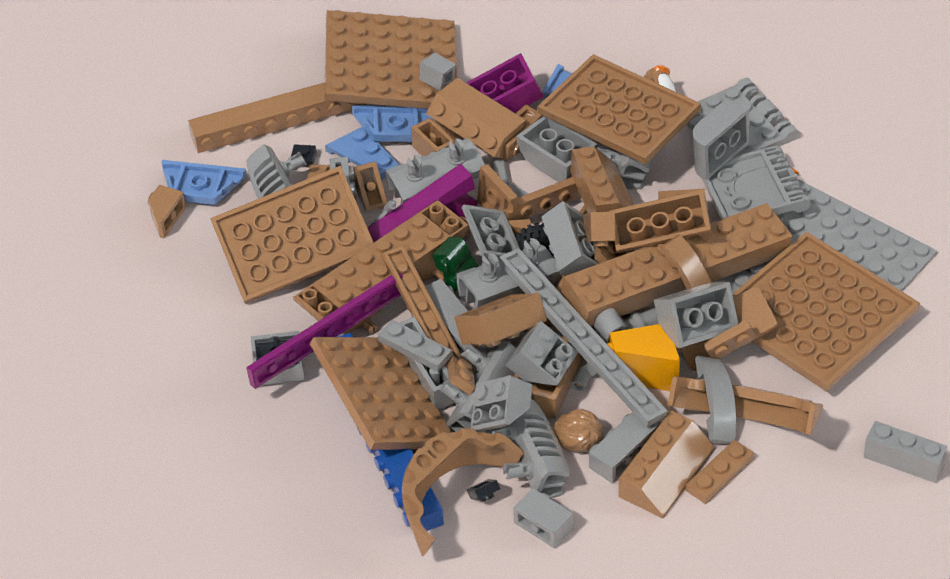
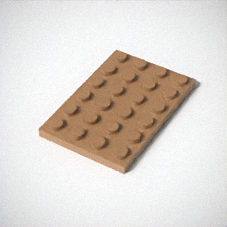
[537,54,701,165]
[210,166,373,304]
[310,337,451,450]

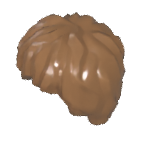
[553,409,604,452]

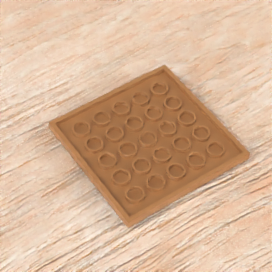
[325,10,457,109]
[732,231,920,392]

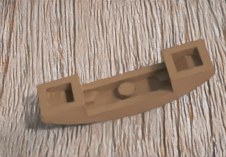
[661,235,711,289]

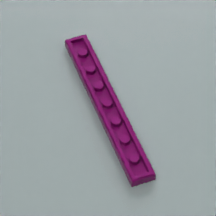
[246,273,403,389]

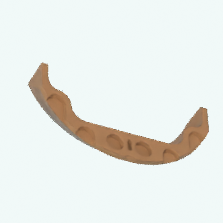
[668,377,823,435]
[402,428,524,556]

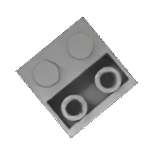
[505,321,578,386]
[471,375,532,432]

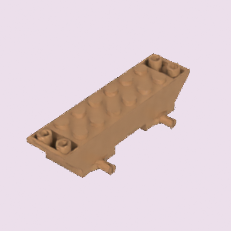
[293,200,469,334]

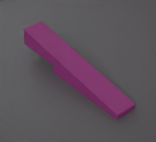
[367,163,475,243]

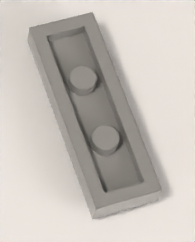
[378,319,452,372]

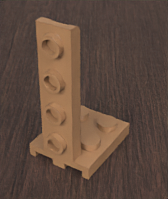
[477,164,581,220]

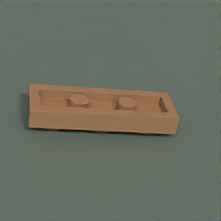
[686,439,754,504]

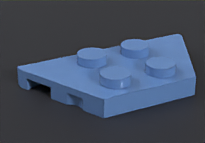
[352,105,433,142]
[161,160,247,205]

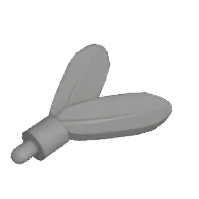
[367,200,396,228]

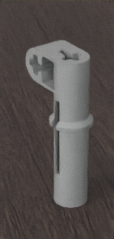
[593,308,658,343]

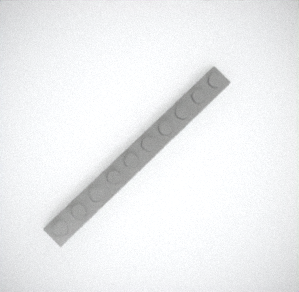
[498,248,668,427]

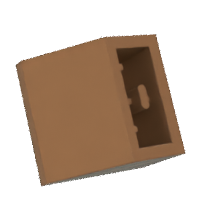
[411,118,464,156]

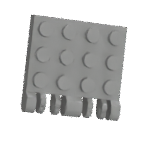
[687,78,800,157]
[701,145,811,219]

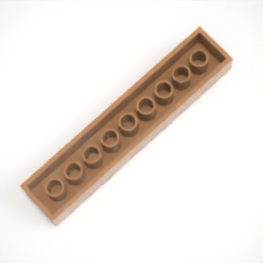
[561,203,793,327]

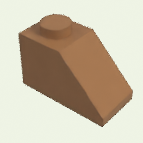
[353,161,388,211]
[148,185,186,238]
[583,212,615,247]

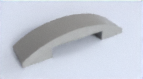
[695,356,736,445]

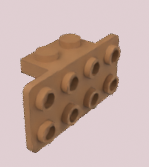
[681,287,778,371]

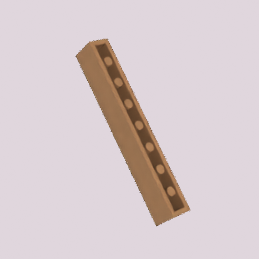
[188,82,367,153]

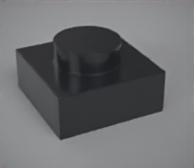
[291,144,317,167]
[466,479,500,502]

